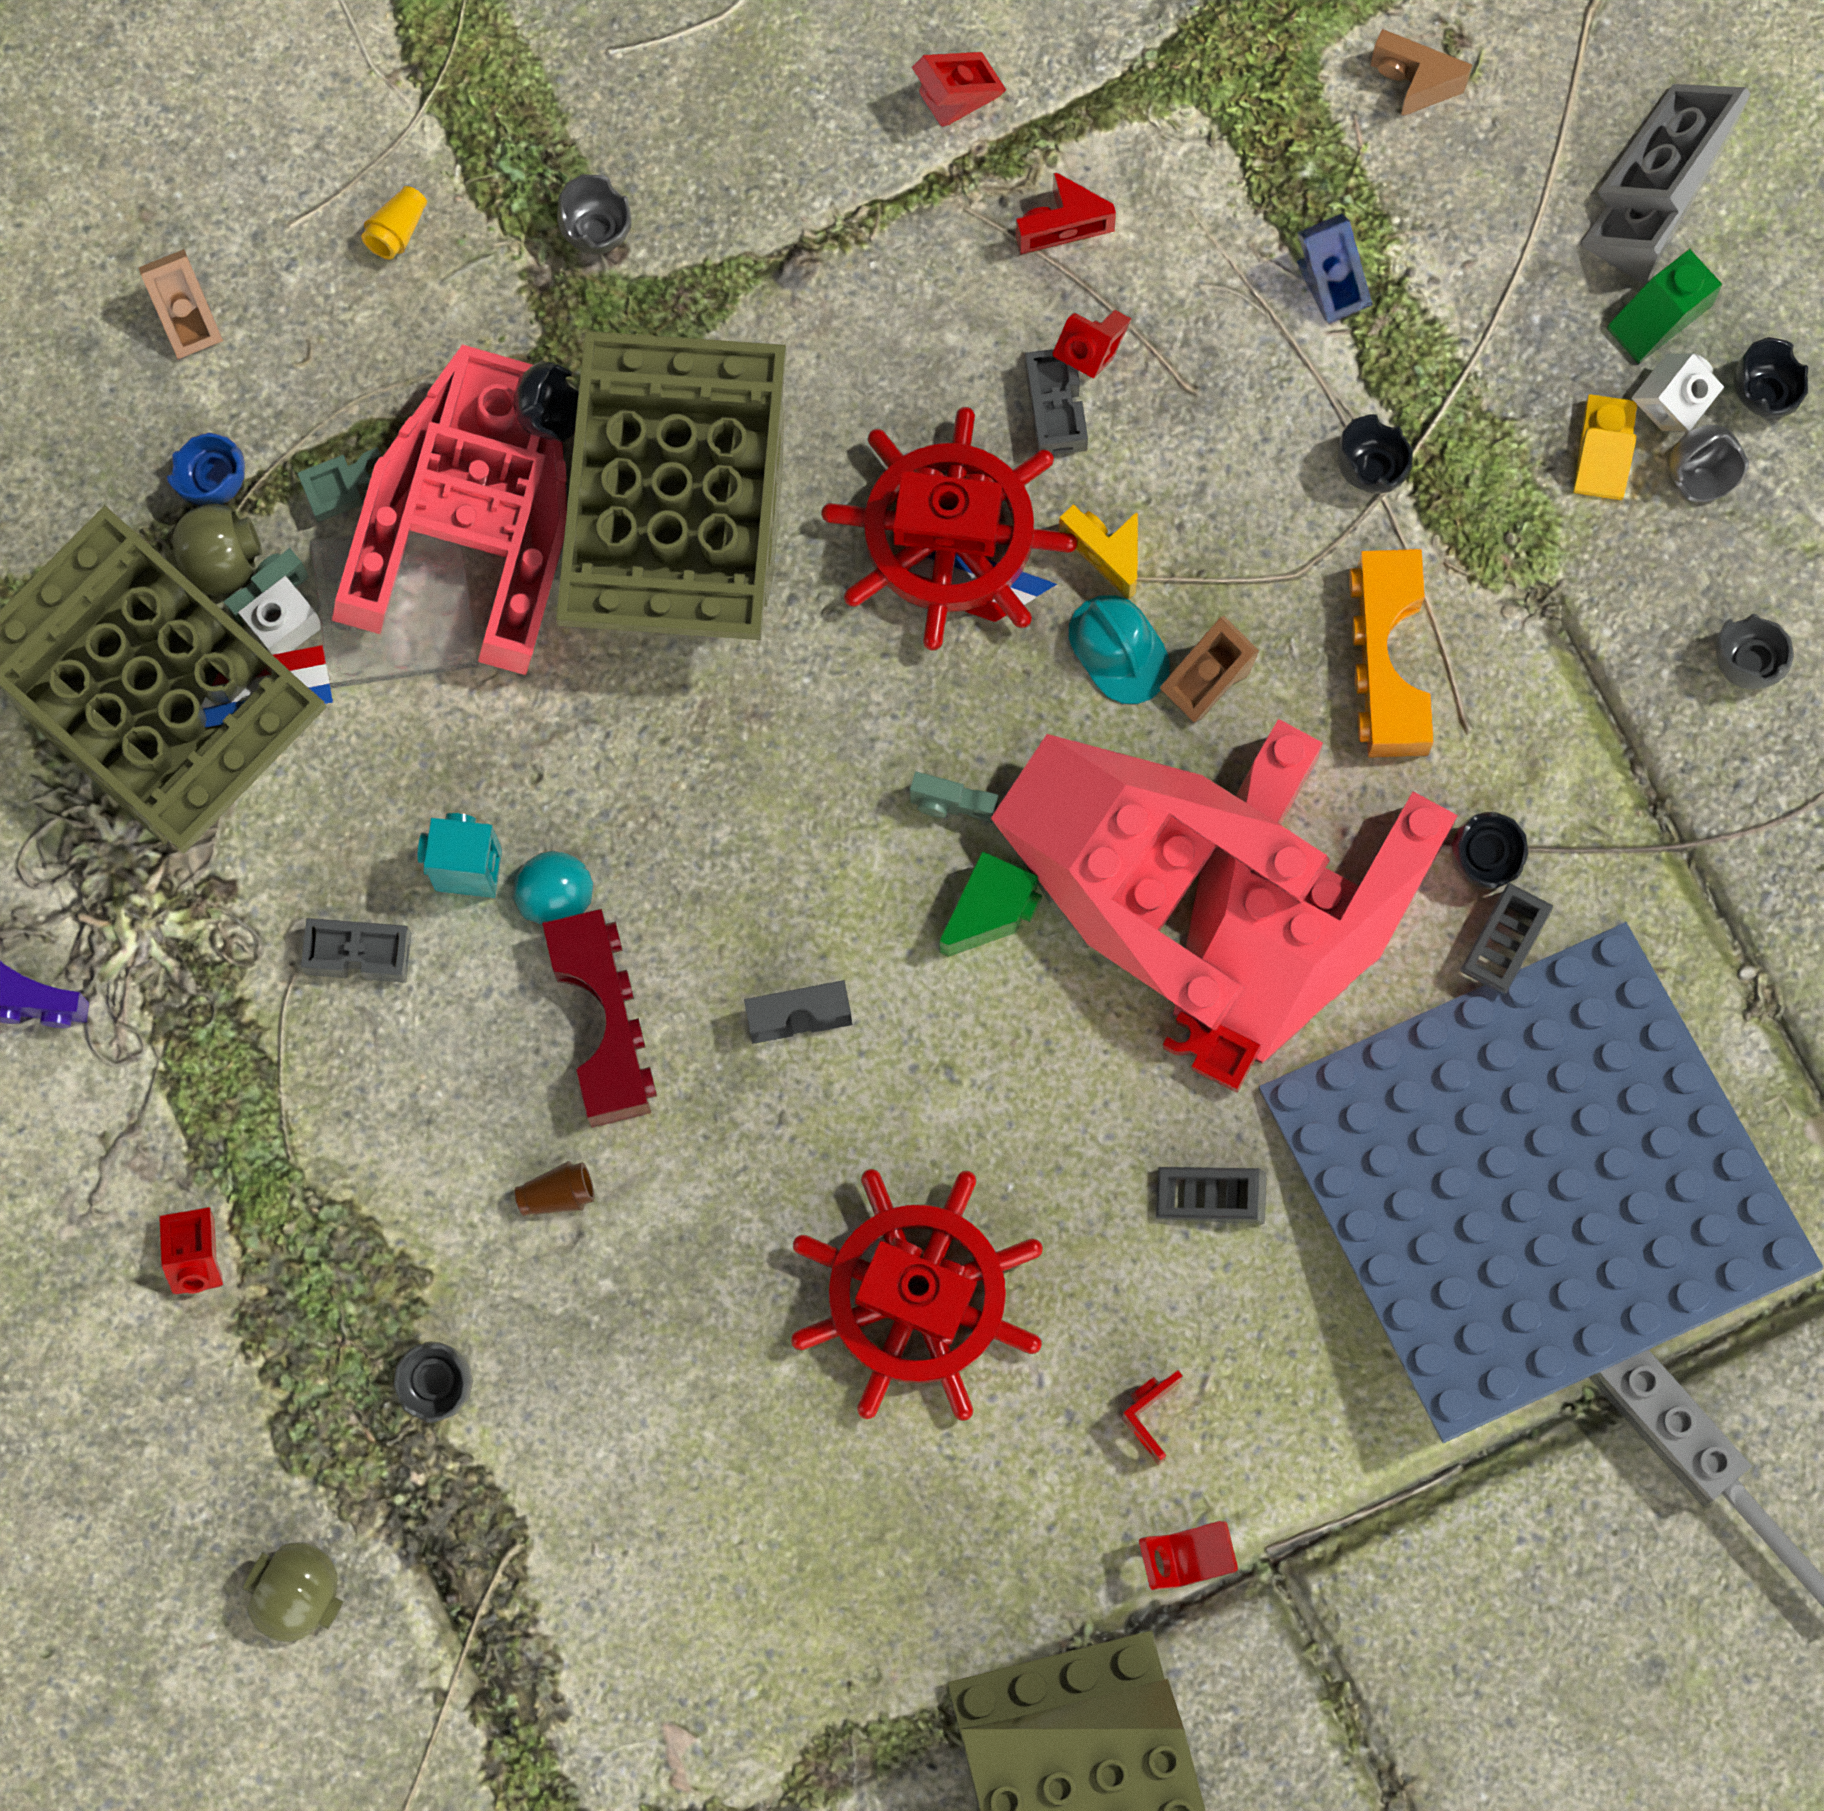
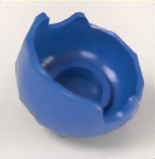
[167,432,245,506]

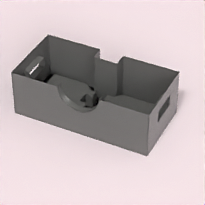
[1025,349,1088,455]
[301,918,412,983]
[744,980,852,1044]

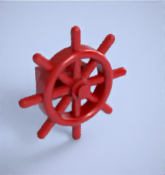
[821,407,1078,651]
[791,1169,1043,1421]

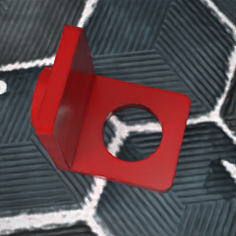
[1121,1370,1183,1465]
[1139,1521,1238,1590]

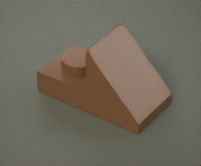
[1370,29,1472,116]
[138,249,223,359]
[1159,616,1259,723]

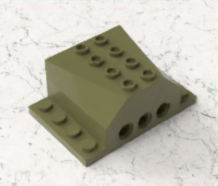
[556,331,787,640]
[0,505,327,855]
[948,1630,1206,1811]

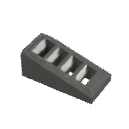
[1460,882,1553,995]
[1156,1167,1267,1224]

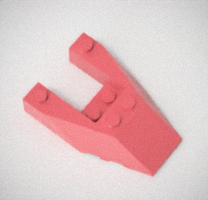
[332,344,567,675]
[1173,719,1458,1064]
[990,734,1330,1030]

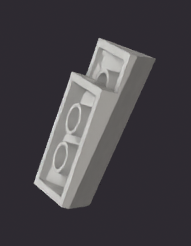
[1582,84,1750,285]

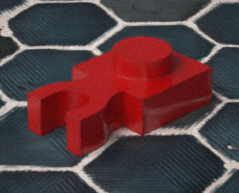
[1162,1011,1261,1093]

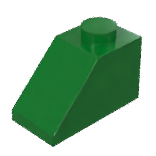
[1607,248,1723,364]
[939,851,1043,957]

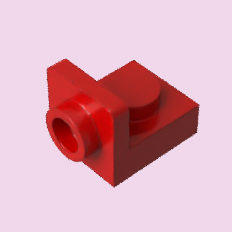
[1052,310,1132,379]
[159,1207,223,1294]

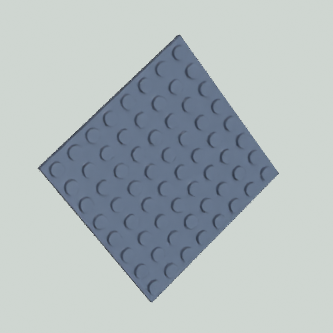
[1259,922,1823,1443]

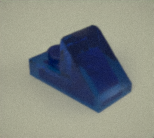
[1297,213,1373,324]

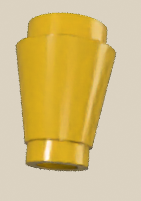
[361,186,427,260]

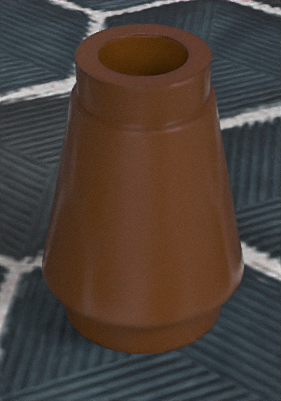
[514,1161,595,1217]

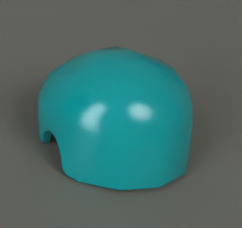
[513,851,593,925]

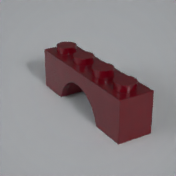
[542,909,657,1127]

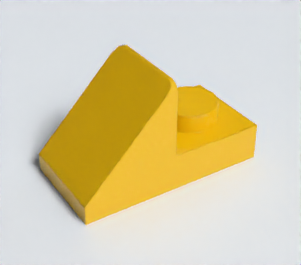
[1573,394,1637,500]
[1058,504,1138,600]

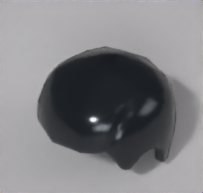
[1733,337,1808,419]
[513,361,579,442]
[1337,414,1413,494]
[1451,812,1529,889]

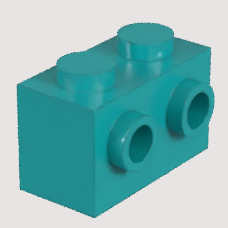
[417,813,502,898]

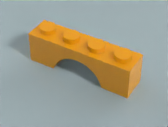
[1349,549,1433,758]

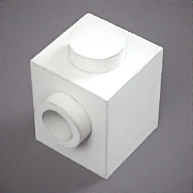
[1632,353,1724,432]
[238,576,323,655]

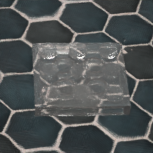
[310,530,479,689]

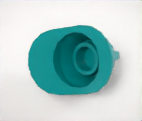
[1069,595,1170,704]

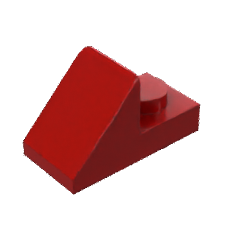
[911,52,1006,127]
[1015,173,1116,255]

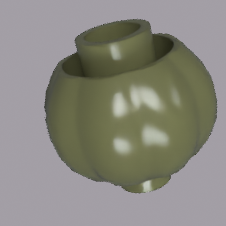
[165,504,262,596]
[242,1542,344,1642]

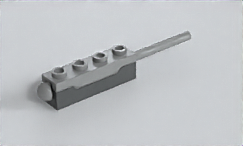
[1589,1350,1824,1608]

